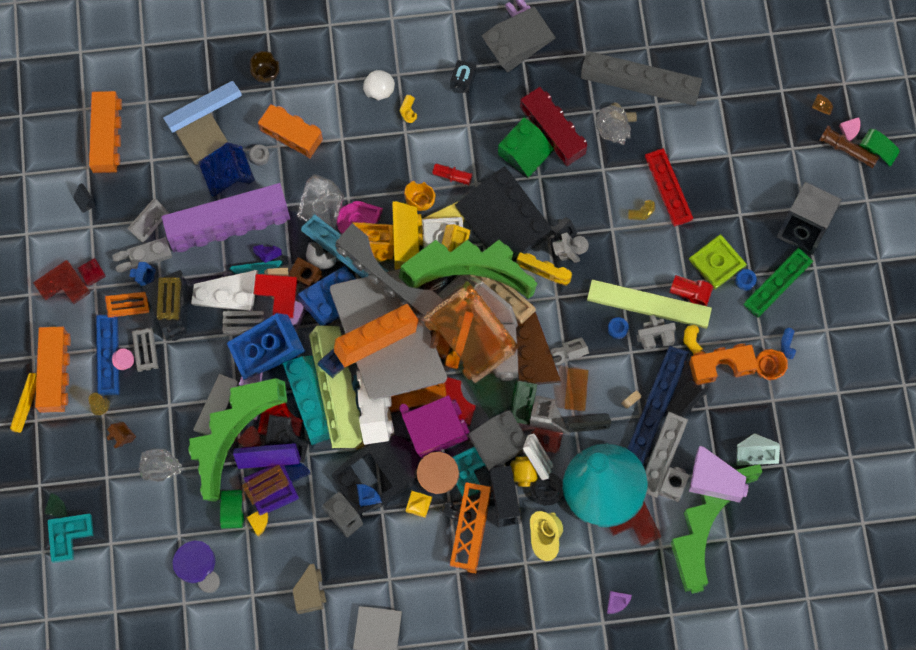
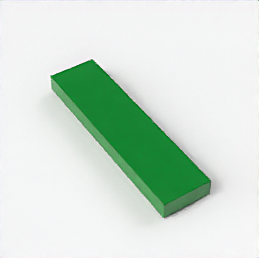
[743,248,813,318]

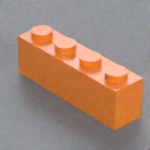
[89,91,122,173]
[334,304,418,367]
[35,327,71,413]

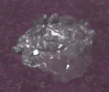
[596,105,631,145]
[139,448,182,482]

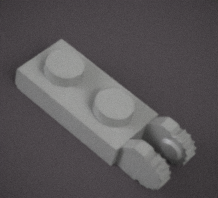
[112,237,172,273]

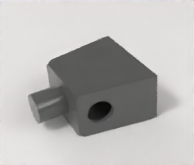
[322,492,364,538]

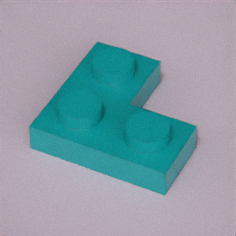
[452,447,486,498]
[48,514,94,563]

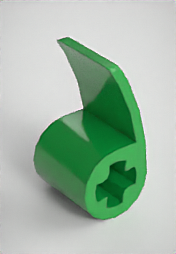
[859,129,900,167]
[220,490,244,529]

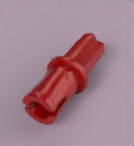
[432,164,473,186]

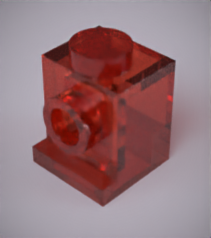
[531,428,563,453]

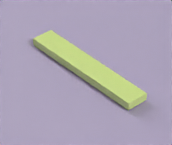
[587,280,712,329]

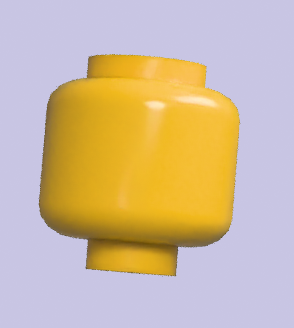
[510,457,538,487]

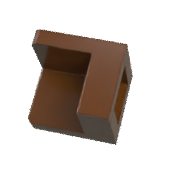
[430,325,457,358]

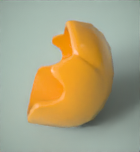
[404,181,436,211]

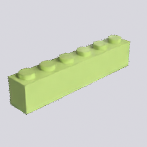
[309,326,363,448]

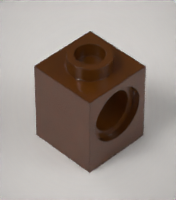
[288,257,322,288]

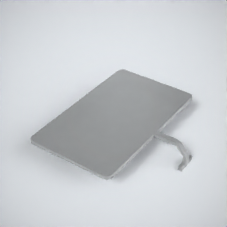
[330,269,456,400]

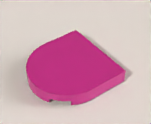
[337,201,383,235]

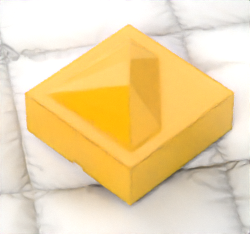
[406,491,432,518]

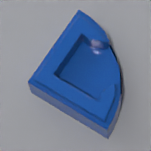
[357,484,382,506]

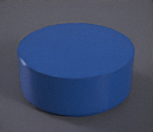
[735,269,757,291]
[608,317,629,339]

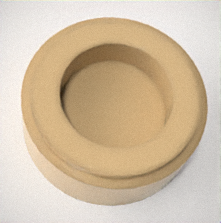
[621,390,641,409]

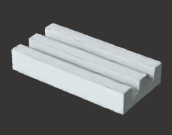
[523,434,553,480]

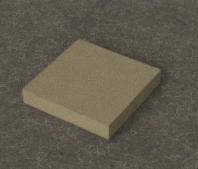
[176,113,230,165]

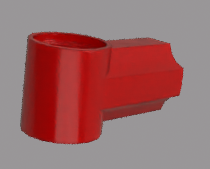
[669,275,713,306]

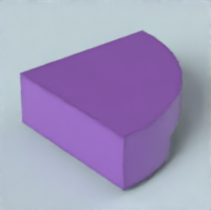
[607,591,632,614]

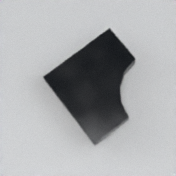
[265,414,309,463]

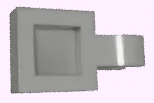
[550,337,589,365]

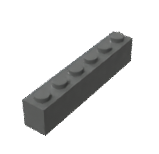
[581,51,702,106]

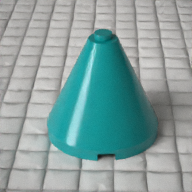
[563,444,648,527]

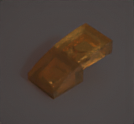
[564,368,589,411]

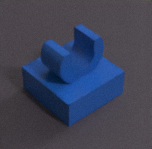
[129,262,156,286]

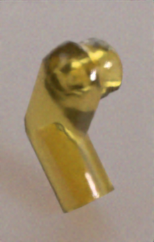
[628,200,656,220]

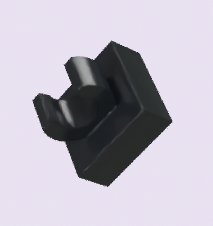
[551,217,577,241]

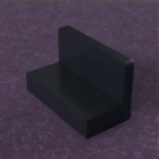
[666,380,709,418]

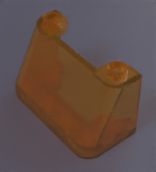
[423,281,518,383]

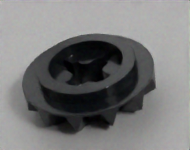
[530,473,563,506]

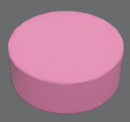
[112,348,134,370]

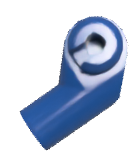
[781,328,796,359]

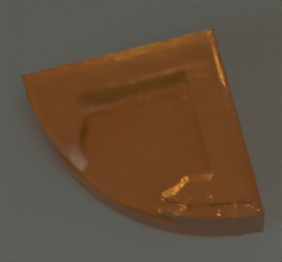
[812,94,833,115]

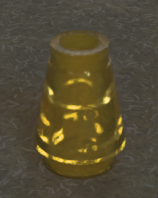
[88,393,110,415]

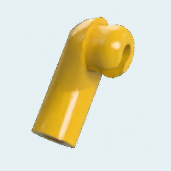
[400,95,417,123]
[683,325,703,354]

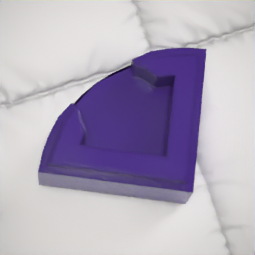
[253,245,282,263]

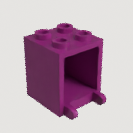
[400,395,470,459]

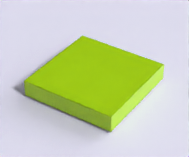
[689,234,747,290]

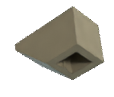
[293,564,326,614]

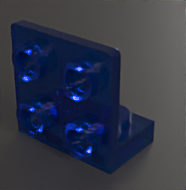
[199,142,255,196]

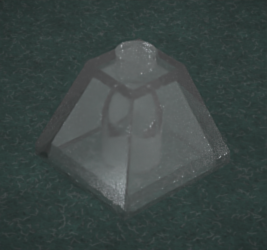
[297,174,344,230]

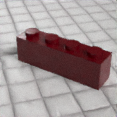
[520,87,587,166]

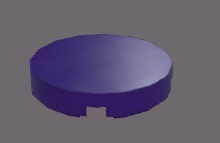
[173,540,216,583]

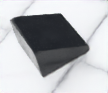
[73,183,96,213]

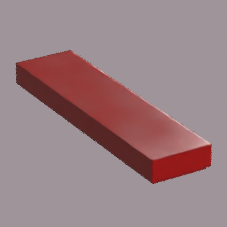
[645,148,693,227]

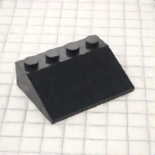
[455,166,553,262]

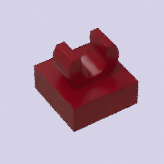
[77,258,106,287]

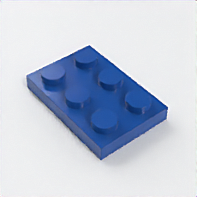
[297,266,356,326]

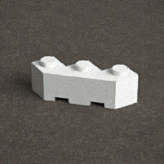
[357,369,394,445]

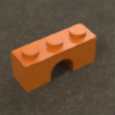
[689,343,758,385]

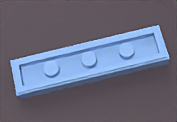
[163,81,242,133]

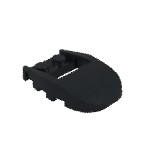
[331,436,421,517]

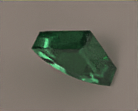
[44,493,67,518]

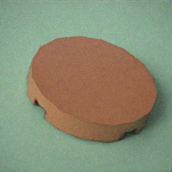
[417,452,460,494]

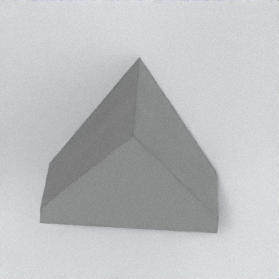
[529,396,570,435]

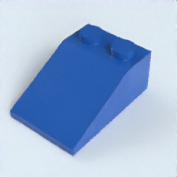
[227,313,305,380]

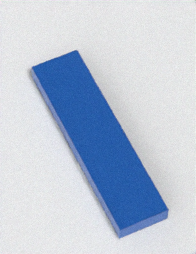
[96,315,120,396]

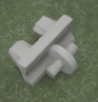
[553,233,589,263]
[637,315,676,351]

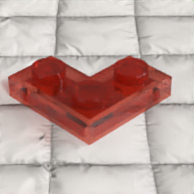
[33,260,90,304]
[609,502,661,547]

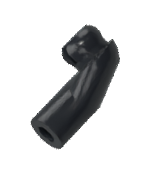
[441,502,472,523]

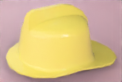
[530,511,563,561]

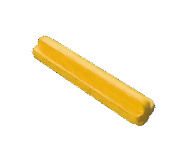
[10,373,37,433]

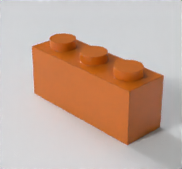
[258,104,323,158]

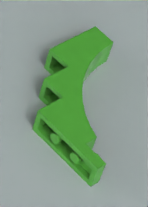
[671,464,762,594]

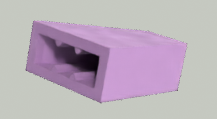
[689,446,749,502]

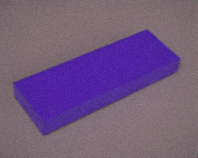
[233,443,300,469]

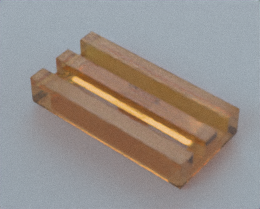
[242,465,289,505]

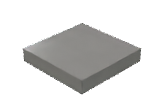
[353,606,402,650]

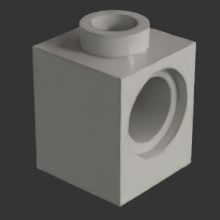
[659,467,689,502]

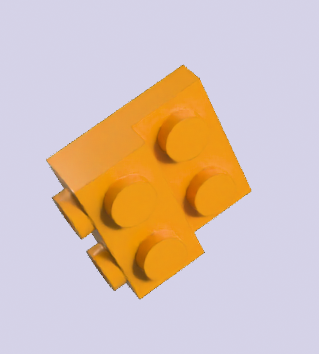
[352,222,394,261]

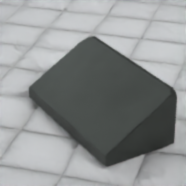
[567,414,611,433]

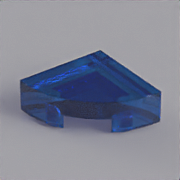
[284,463,311,483]

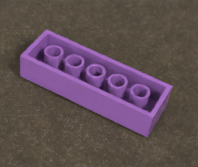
[161,183,290,252]

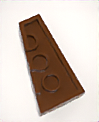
[516,304,561,385]

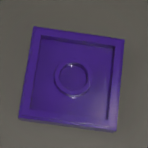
[243,465,299,516]

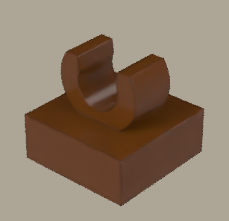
[107,422,136,448]

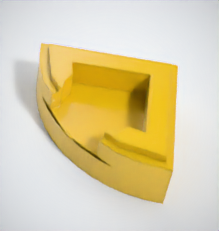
[247,511,268,536]

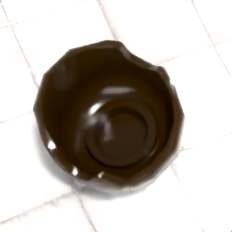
[250,51,279,83]

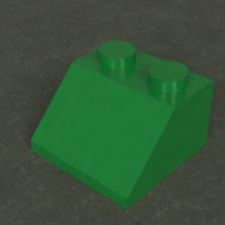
[498,117,554,178]

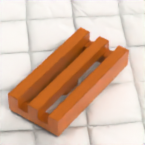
[105,292,150,318]

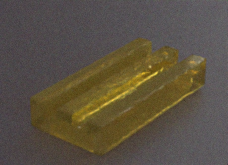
[157,278,181,320]

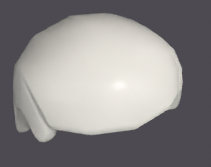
[363,70,395,101]

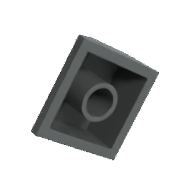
[468,410,527,471]

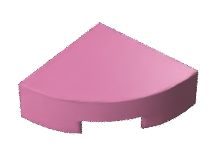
[839,117,860,141]

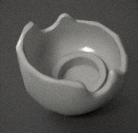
[306,242,336,269]

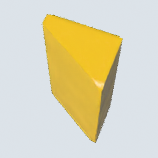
[442,224,471,253]

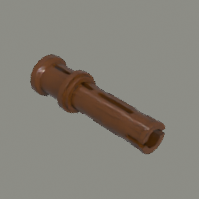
[819,125,879,168]

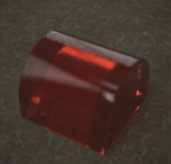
[238,426,261,448]

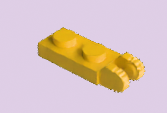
[516,252,572,286]

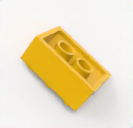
[393,201,422,270]

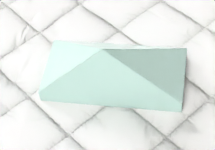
[736,433,780,465]

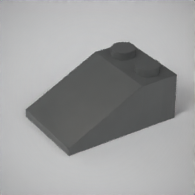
[481,7,556,72]

